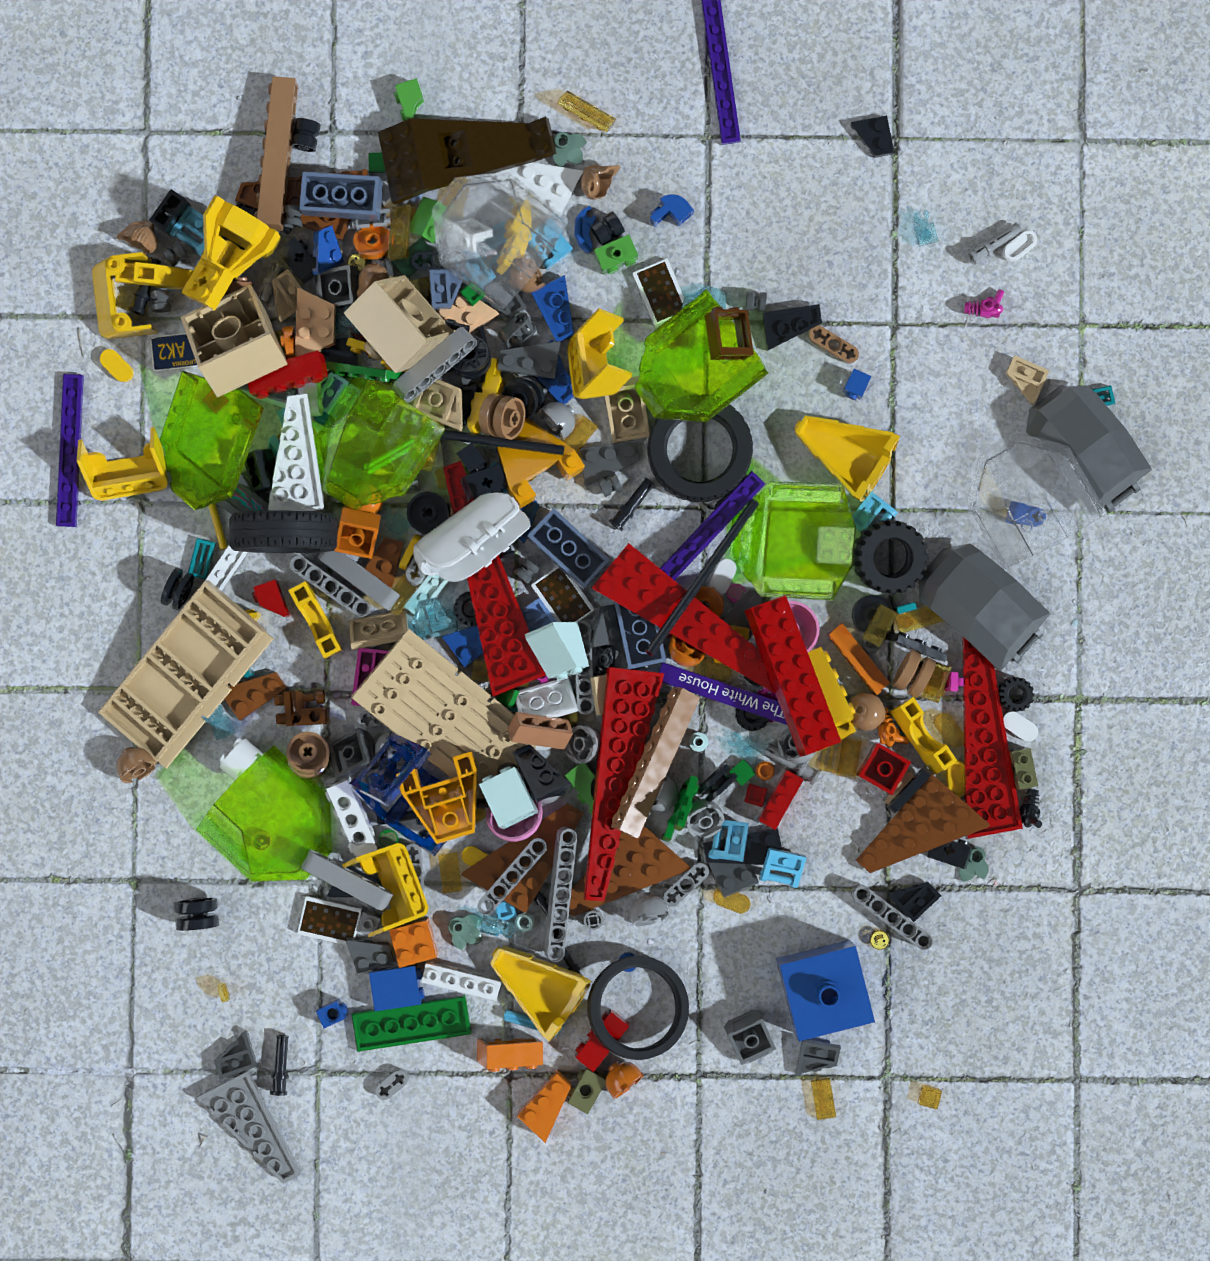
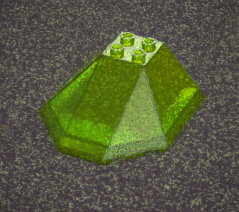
[635,289,769,422]
[159,371,264,510]
[314,377,445,510]
[729,481,856,601]
[196,745,333,882]

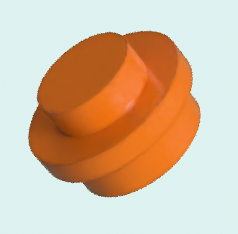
[755,761,775,780]

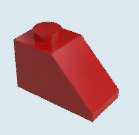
[252,579,290,617]

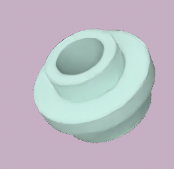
[689,732,708,752]
[516,912,535,932]

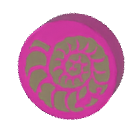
[727,584,746,603]

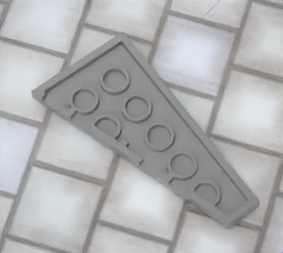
[196,1070,301,1184]

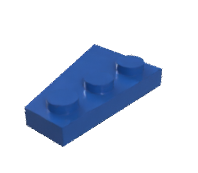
[531,275,574,342]
[535,339,574,405]

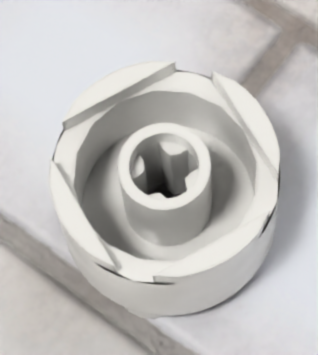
[219,738,263,783]

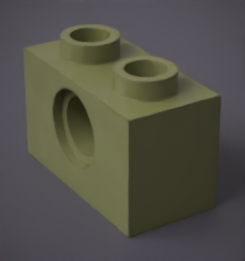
[1009,747,1038,790]
[567,1067,606,1115]

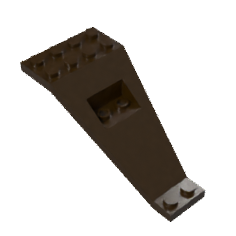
[378,116,556,205]

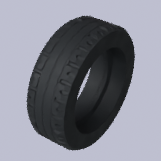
[647,395,753,502]
[229,510,337,553]

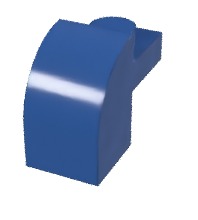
[650,194,694,227]

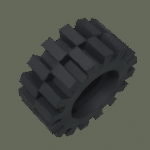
[453,591,477,626]
[998,677,1035,712]
[735,708,769,731]

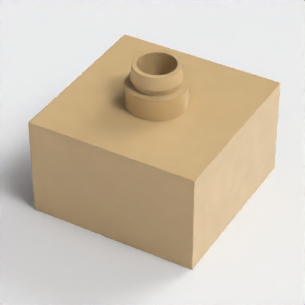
[344,275,454,373]
[181,284,288,397]

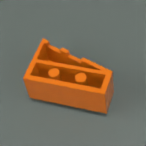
[477,1038,543,1072]
[517,1069,571,1143]

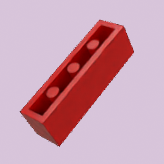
[248,350,329,399]

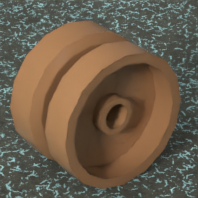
[479,393,525,440]
[892,649,936,698]
[286,731,329,779]

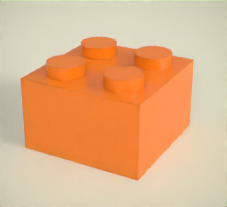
[334,507,381,559]
[389,918,439,968]

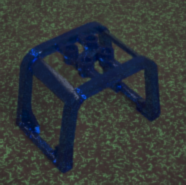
[348,732,447,856]

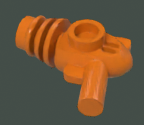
[878,708,909,747]

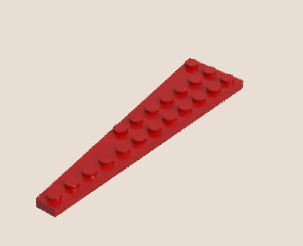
[443,461,546,696]
[592,543,776,694]
[962,636,1023,839]
[584,667,664,901]

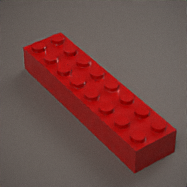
[744,595,842,757]

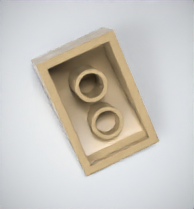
[604,376,650,443]

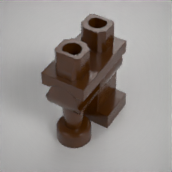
[274,688,328,726]

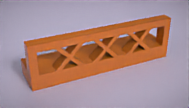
[827,623,890,695]

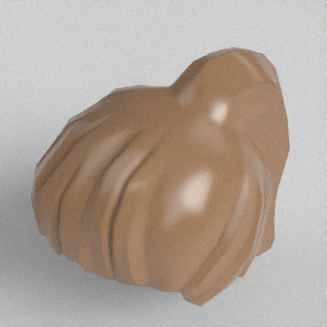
[581,164,621,200]
[117,220,158,254]
[357,263,389,298]

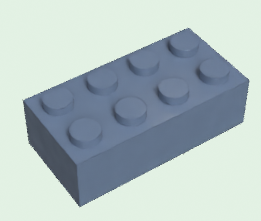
[299,172,383,221]
[527,508,610,590]
[614,601,666,669]

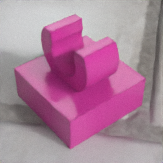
[942,672,964,691]

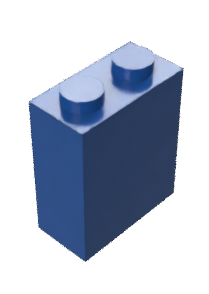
[369,963,425,1011]

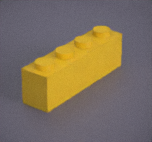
[808,647,855,727]

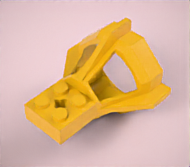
[181,195,281,310]

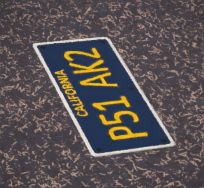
[150,333,198,371]

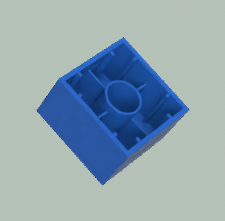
[776,940,875,1041]

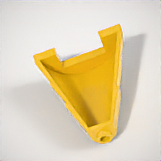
[794,416,900,502]
[490,945,592,1041]

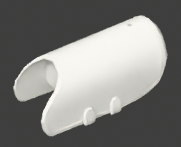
[413,492,530,582]

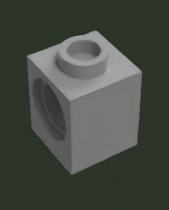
[356,910,381,937]

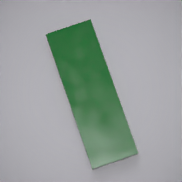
[351,995,472,1052]

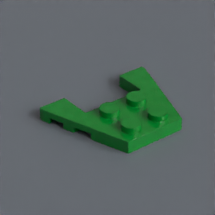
[661,775,699,842]

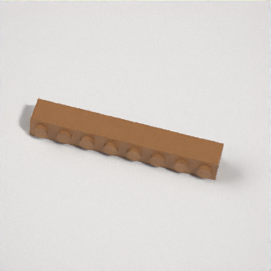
[254,76,299,231]
[611,687,700,839]

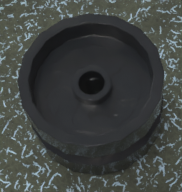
[406,491,450,535]
[174,897,219,931]

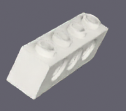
[325,776,380,857]
[421,960,502,1001]

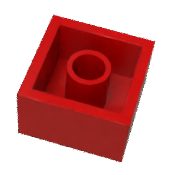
[856,742,911,795]

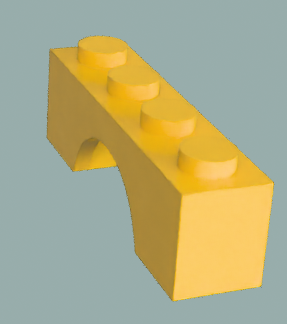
[288,581,344,659]
[889,697,957,775]

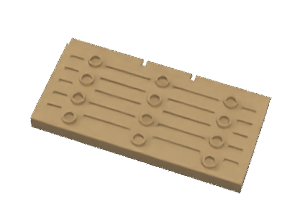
[98,580,274,769]
[351,629,536,799]

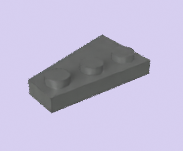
[497,341,560,380]
[580,441,640,487]

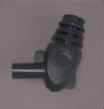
[594,645,620,676]
[1020,789,1042,828]

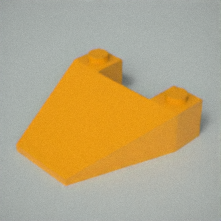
[495,418,585,509]
[396,752,478,844]

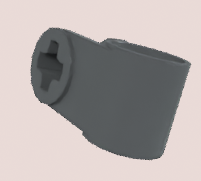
[498,312,537,349]

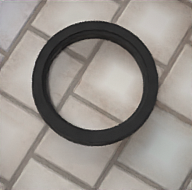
[587,956,689,1060]

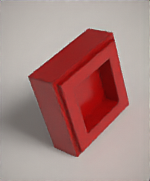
[743,783,768,807]

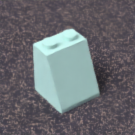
[525,622,589,681]
[479,766,538,829]

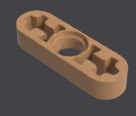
[808,325,859,364]

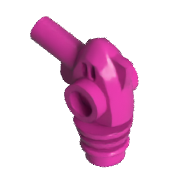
[964,289,1004,318]

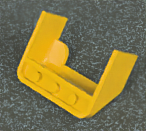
[92,252,158,339]
[567,308,632,399]
[77,427,168,501]
[342,843,428,937]

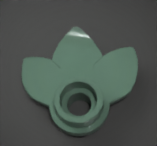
[553,132,587,167]
[952,846,989,882]
[448,914,483,950]

